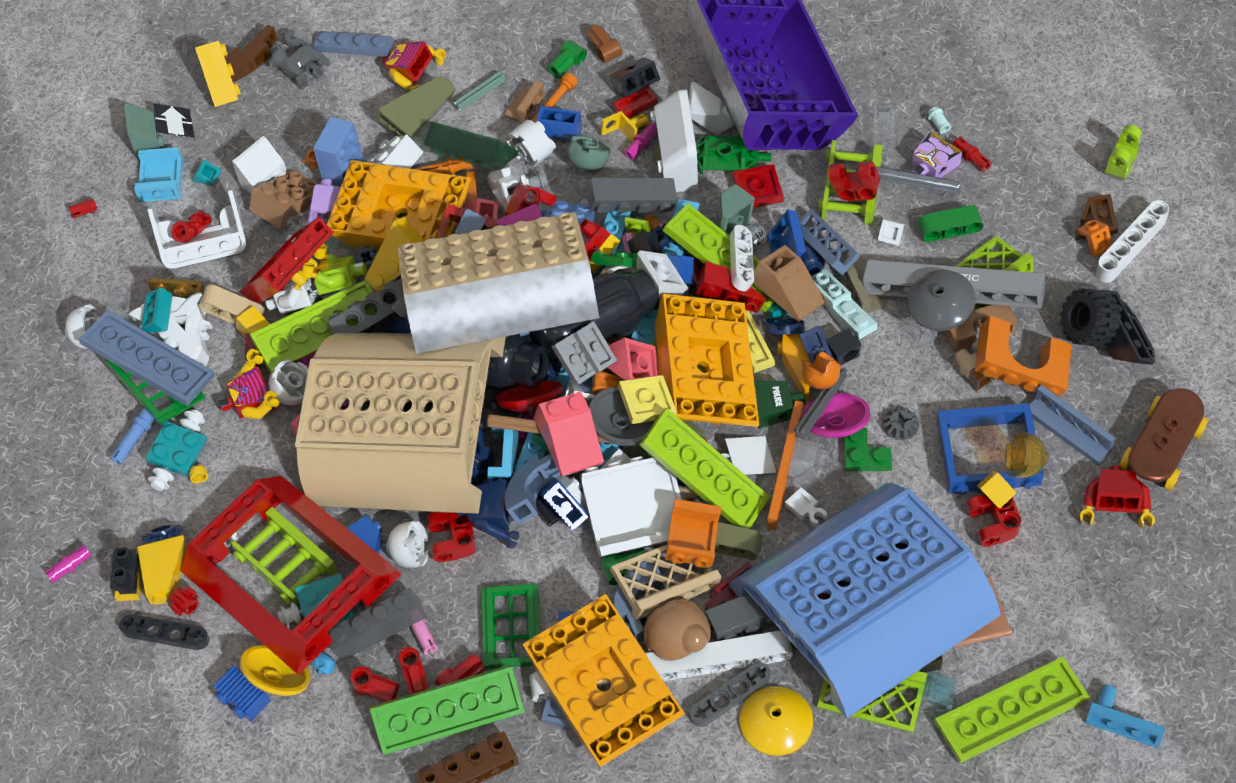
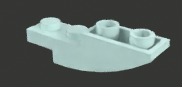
[812,269,878,339]

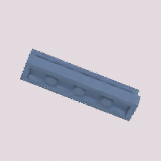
[799,209,860,275]
[1030,385,1116,466]

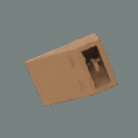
[249,170,318,229]
[753,245,825,322]

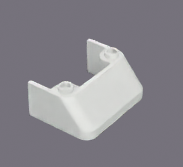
[650,89,698,192]
[148,183,246,269]

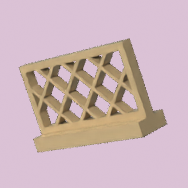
[610,545,722,621]

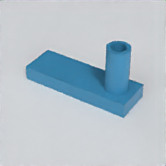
[1085,685,1166,748]

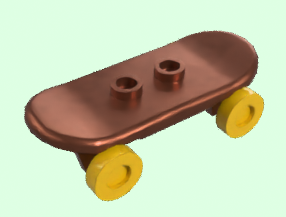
[1119,388,1209,491]

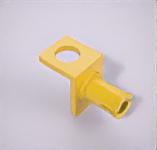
[600,111,649,142]

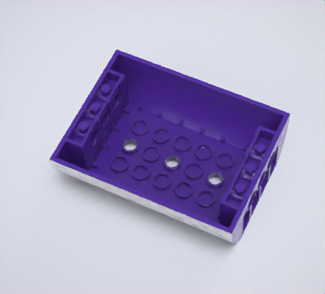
[688,0,858,150]

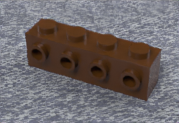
[414,731,519,783]

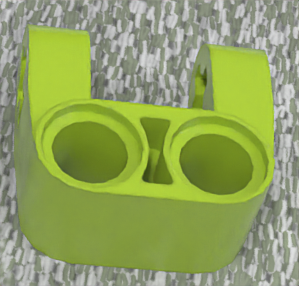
[1105,124,1142,180]

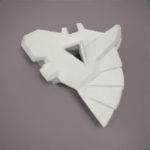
[487,165,529,216]
[128,293,212,366]

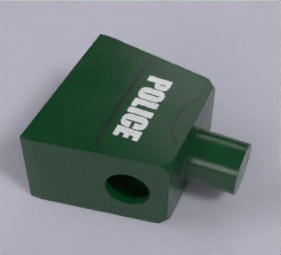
[754,381,805,429]

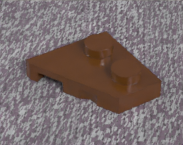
[1075,194,1118,240]

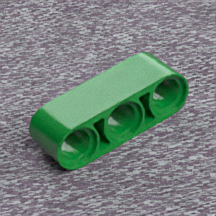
[917,205,984,242]

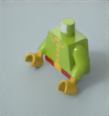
[302,244,367,295]

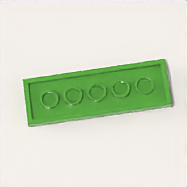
[370,665,525,755]

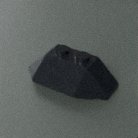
[1100,289,1155,365]

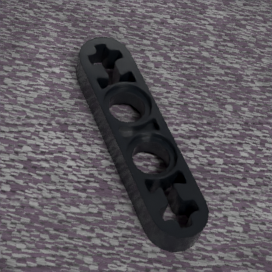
[119,615,210,650]

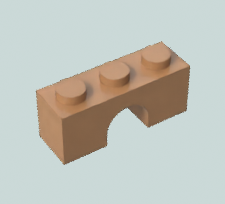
[943,304,1017,352]

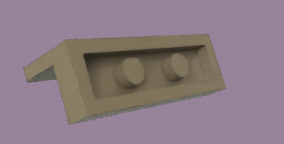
[841,253,886,313]

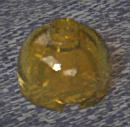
[1005,431,1048,478]

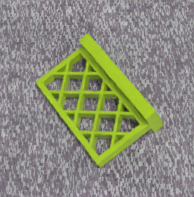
[955,236,1034,309]
[817,671,928,733]

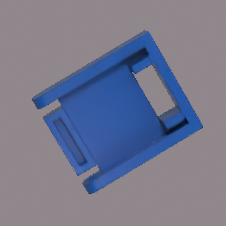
[767,209,806,257]

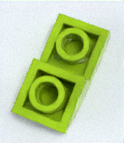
[624,217,652,236]

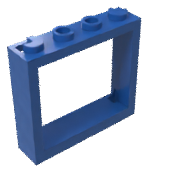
[936,403,1044,495]

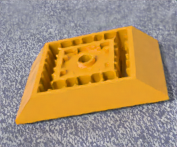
[327,160,472,251]
[655,294,759,427]
[523,594,685,767]

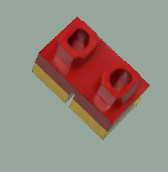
[579,219,620,273]

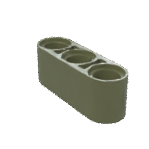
[715,522,763,560]

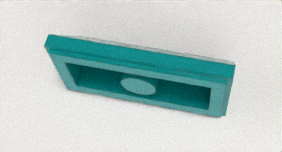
[141,287,173,333]

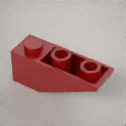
[696,261,766,313]

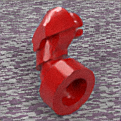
[171,211,212,243]

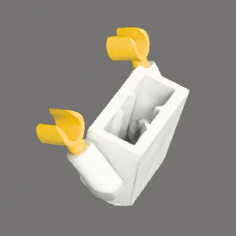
[266,258,320,314]

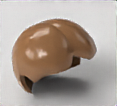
[644,599,711,661]

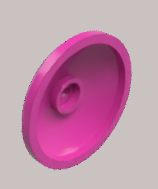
[801,393,870,438]

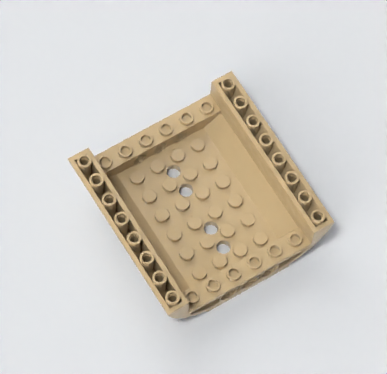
[295,333,506,514]

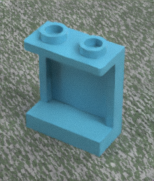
[135,147,183,202]
[488,427,519,484]

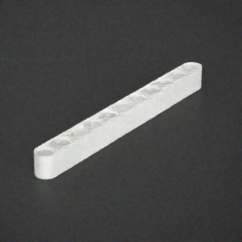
[529,631,793,702]

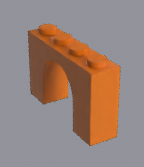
[975,316,1072,397]

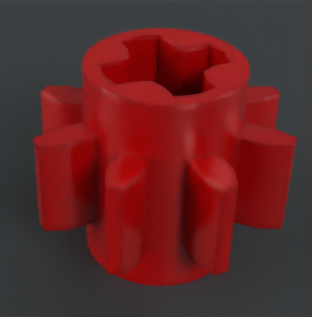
[169,586,199,616]

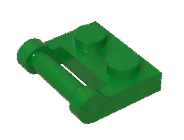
[592,251,637,267]

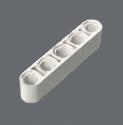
[1096,200,1169,283]

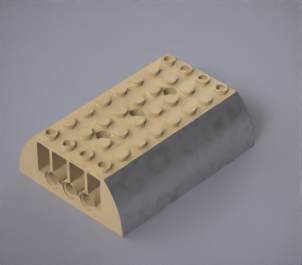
[397,212,599,354]

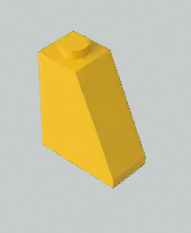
[137,535,188,605]

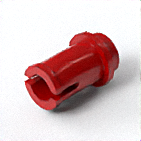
[69,198,98,219]

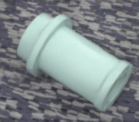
[928,107,951,134]

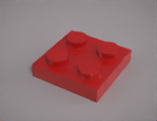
[733,164,784,208]

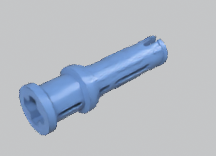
[110,405,161,465]

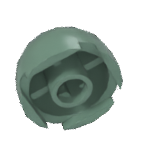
[568,135,611,173]

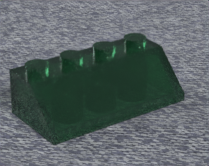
[423,121,519,170]

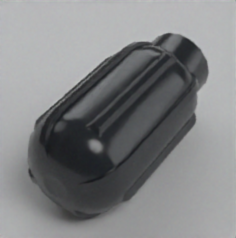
[531,270,660,361]
[486,334,550,391]

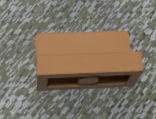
[504,81,545,123]

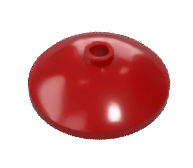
[495,380,563,415]

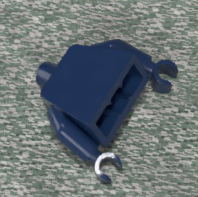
[457,478,519,549]

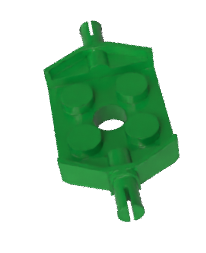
[696,135,771,174]

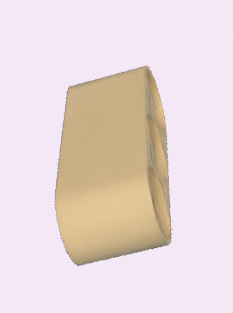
[199,285,264,325]

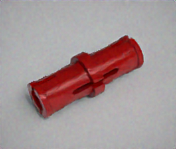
[952,136,992,172]

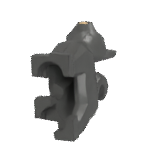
[268,30,330,90]

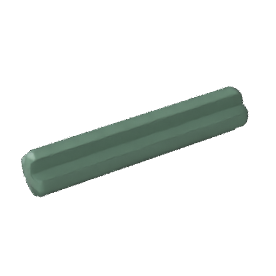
[454,71,506,112]

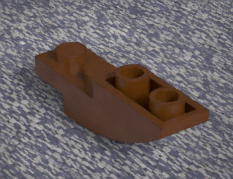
[225,25,278,82]

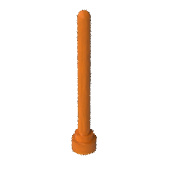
[531,72,578,123]

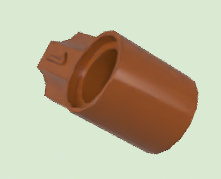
[587,24,622,63]

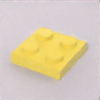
[618,375,677,424]

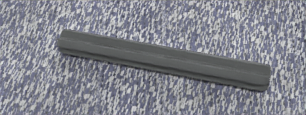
[856,164,960,194]
[794,368,848,439]

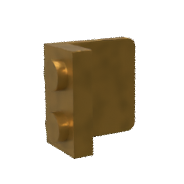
[147,278,204,304]

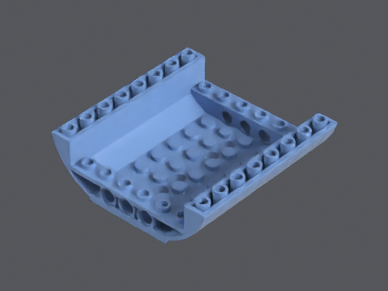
[729,483,1001,718]

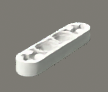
[729,225,754,291]

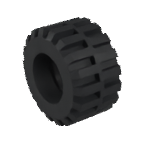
[1060,288,1121,347]

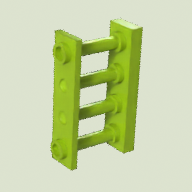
[818,140,883,225]
[231,507,338,608]

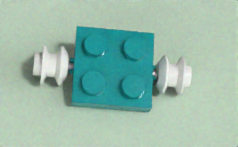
[145,410,207,491]
[278,573,360,628]

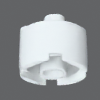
[506,120,556,169]

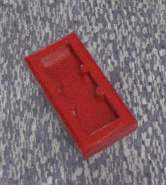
[612,86,658,118]

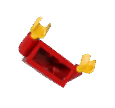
[1080,465,1155,528]

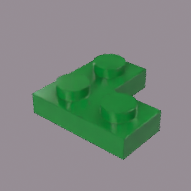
[844,428,892,471]

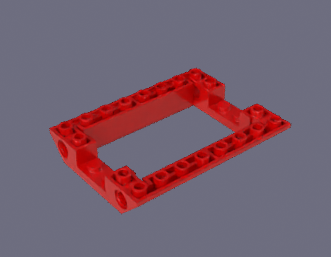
[180,476,402,675]

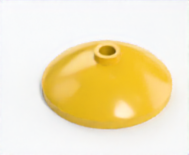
[240,645,311,696]
[739,686,813,756]

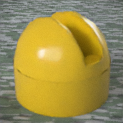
[189,464,208,484]

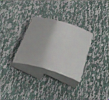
[551,321,617,386]

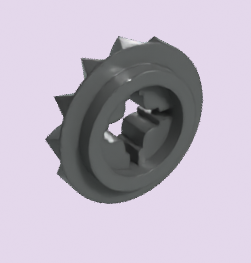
[883,406,919,440]

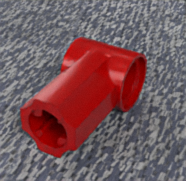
[398,647,430,695]
[435,653,486,686]
[350,666,400,702]

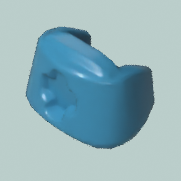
[310,652,336,674]

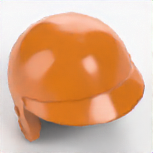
[800,352,842,390]

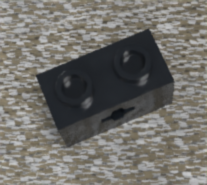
[609,57,661,97]

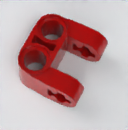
[828,161,881,201]
[505,184,557,216]
[965,494,1021,547]
[427,512,476,562]

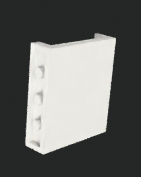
[580,456,682,559]

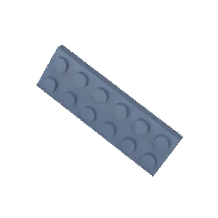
[79,310,215,406]

